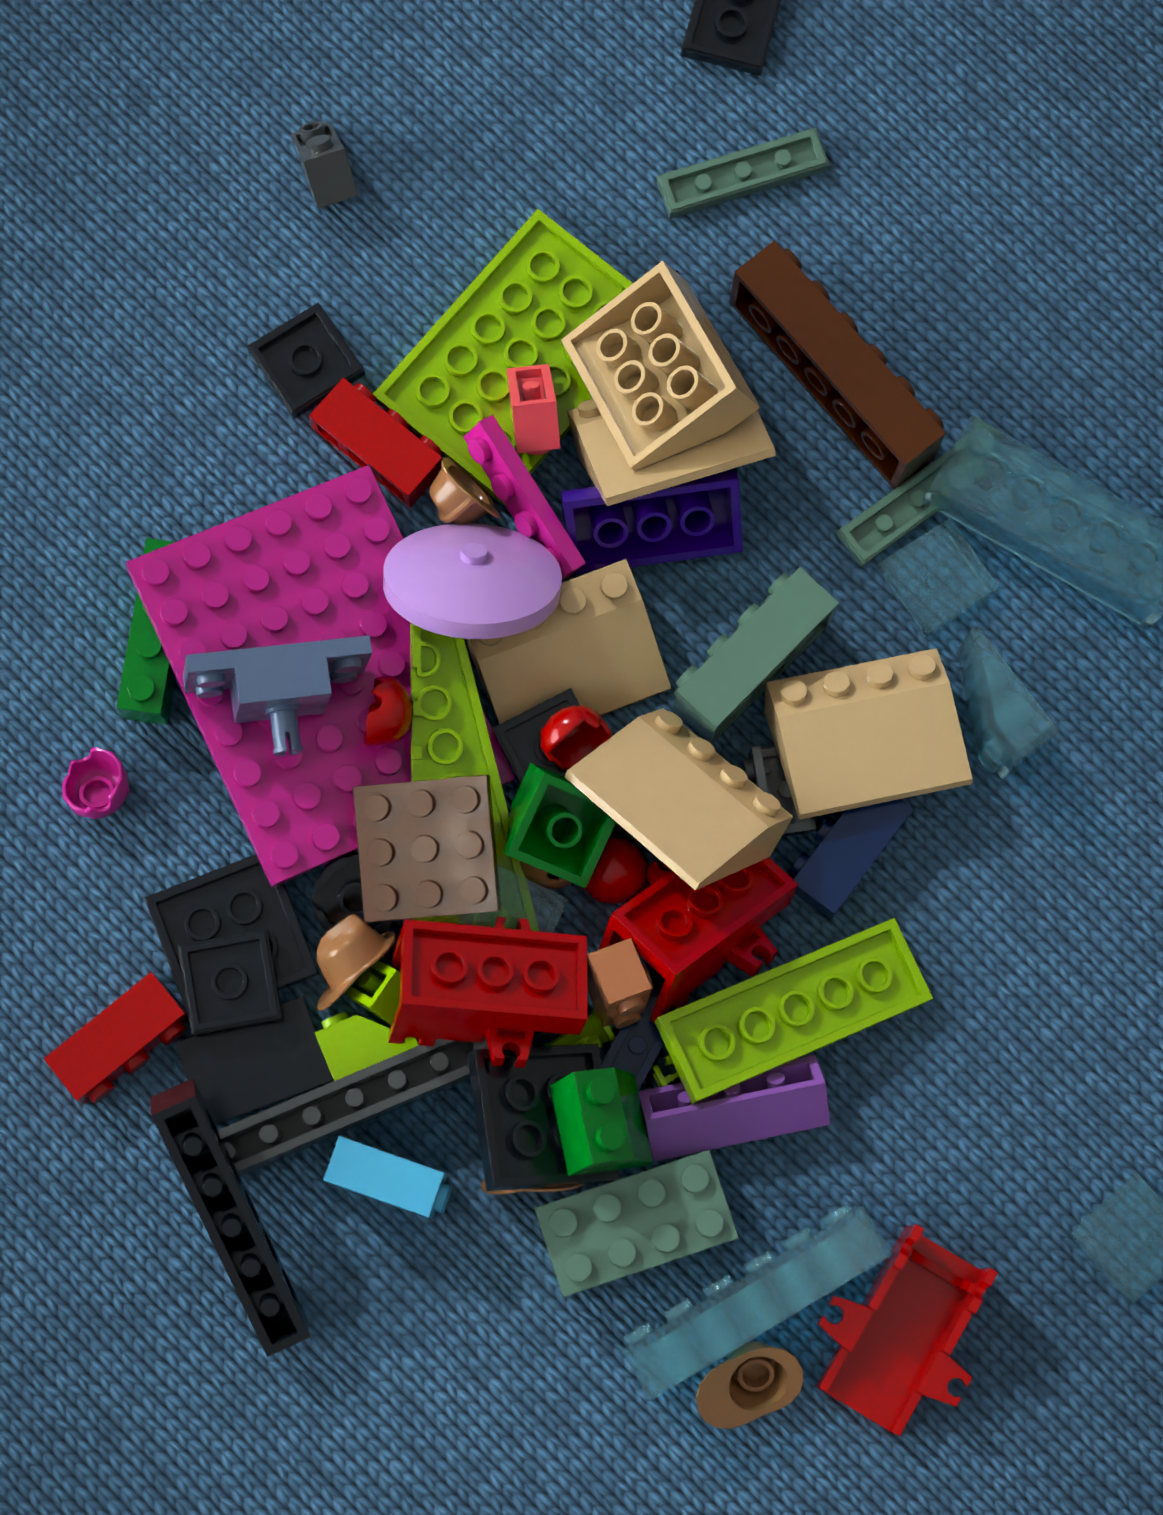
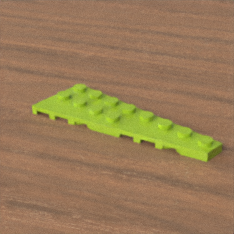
[410,622,539,931]

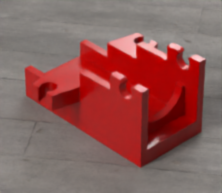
[599,858,798,1025]
[388,916,588,1068]
[815,1224,998,1436]

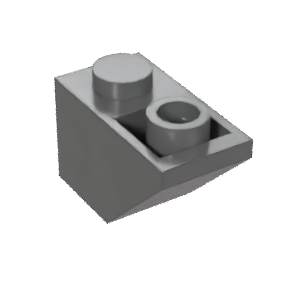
[290,121,358,208]

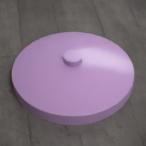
[383,523,562,639]

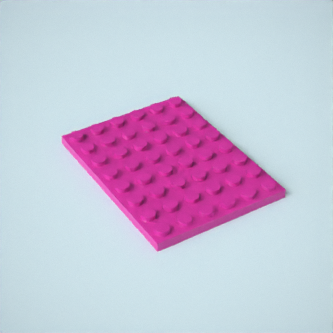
[126,465,515,888]

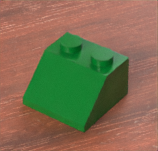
[504,763,616,888]
[550,1067,653,1176]

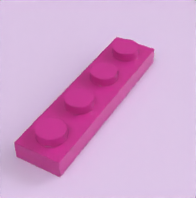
[463,414,586,581]

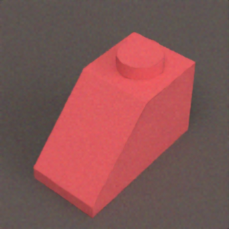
[506,364,561,455]

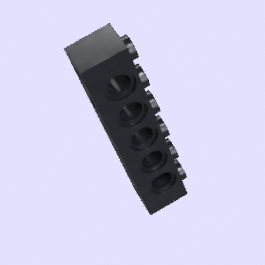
[150,1078,310,1357]

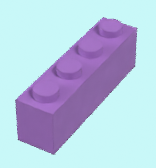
[638,1055,830,1162]

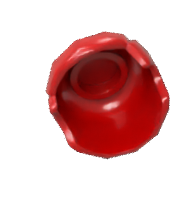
[364,676,412,746]
[541,705,612,770]
[583,836,649,904]

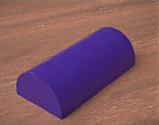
[561,468,743,575]

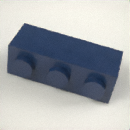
[788,799,914,920]

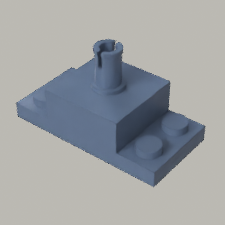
[183,635,372,756]

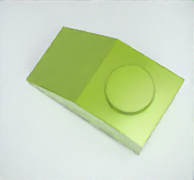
[343,960,400,1026]
[314,1012,419,1081]

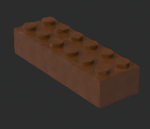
[729,240,946,489]

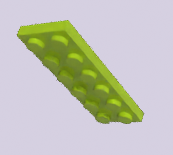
[654,918,933,1104]

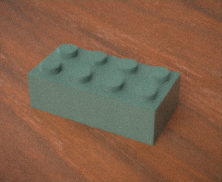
[673,567,839,744]
[534,1150,739,1297]

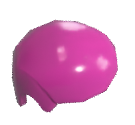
[62,747,129,819]

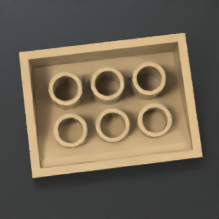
[561,260,760,471]
[567,399,776,506]
[464,559,671,725]
[764,648,973,820]
[564,708,793,891]

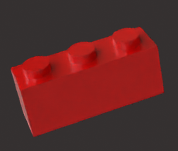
[309,378,442,508]
[44,972,189,1104]

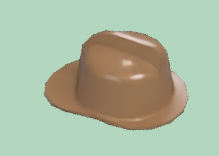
[429,457,501,524]
[316,914,397,1011]
[696,1341,804,1429]

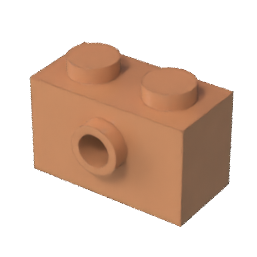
[587,938,653,1028]

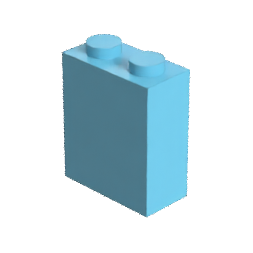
[323,1136,453,1220]

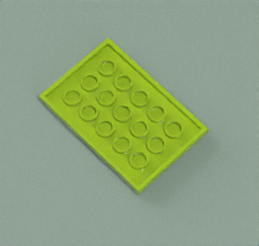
[373,209,633,505]

